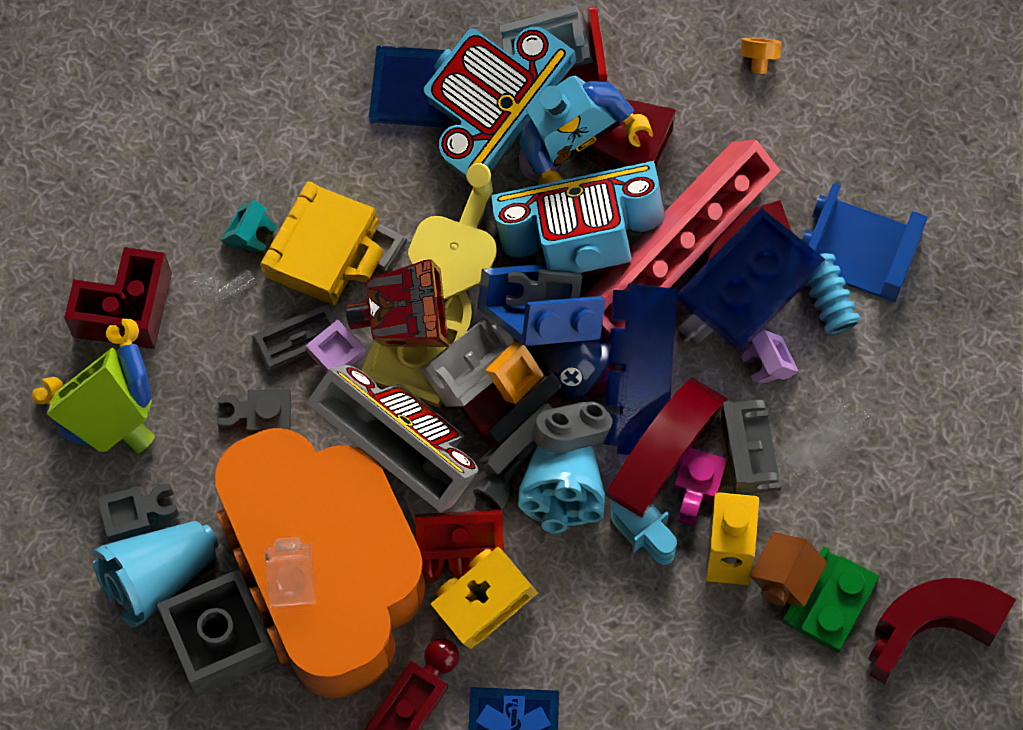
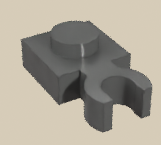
[505,269,582,307]
[217,389,291,434]
[97,484,179,542]

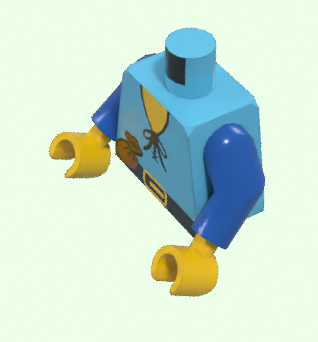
[520,76,653,185]

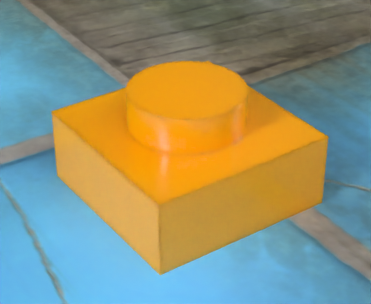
[485,341,544,404]

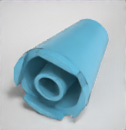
[91,521,219,628]

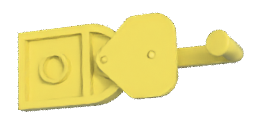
[362,163,497,408]

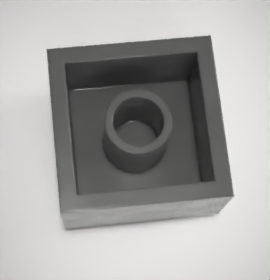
[157,569,278,697]

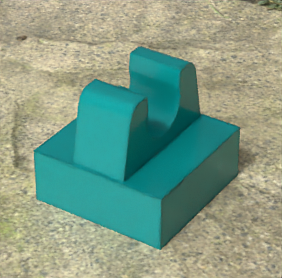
[220,200,276,253]

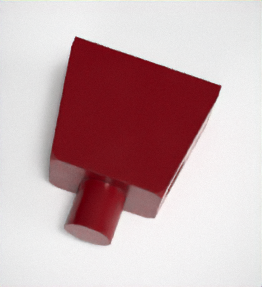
[589,99,676,171]

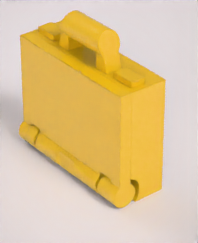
[260,181,384,306]

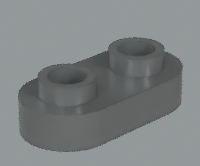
[531,402,612,453]

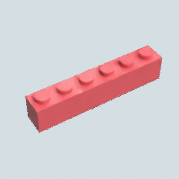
[582,140,781,343]

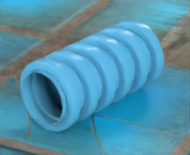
[799,253,861,334]

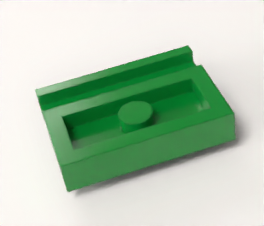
[782,546,880,653]

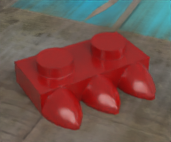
[415,510,504,583]

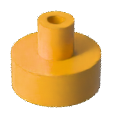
[740,38,782,74]

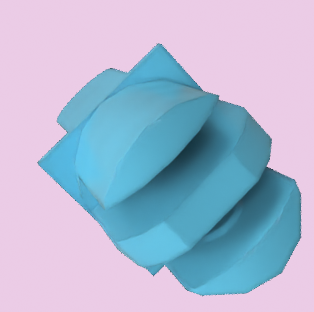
[611,501,677,565]

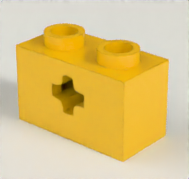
[431,547,538,649]

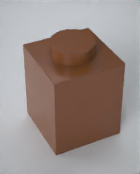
[750,532,827,607]

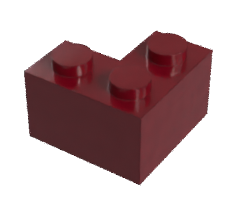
[64,247,172,349]

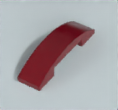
[605,377,728,518]

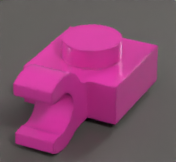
[674,448,727,527]

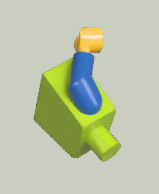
[32,319,155,453]

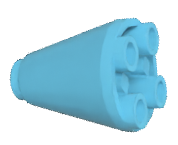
[518,445,605,533]

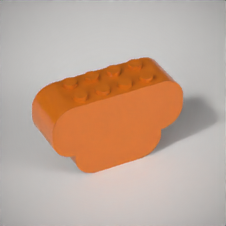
[215,428,426,698]

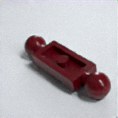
[364,639,460,730]

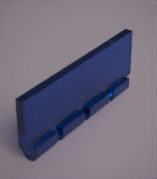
[603,283,677,455]

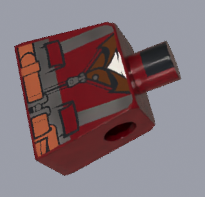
[346,259,449,347]

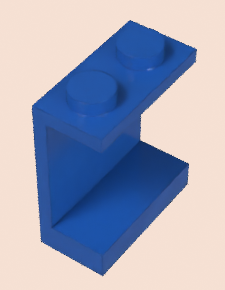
[798,183,928,303]
[477,264,606,346]

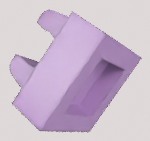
[306,319,367,373]
[742,330,799,383]

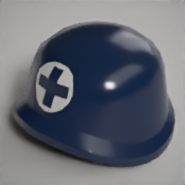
[538,337,611,401]

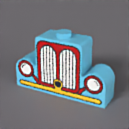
[424,27,577,180]
[491,161,665,273]

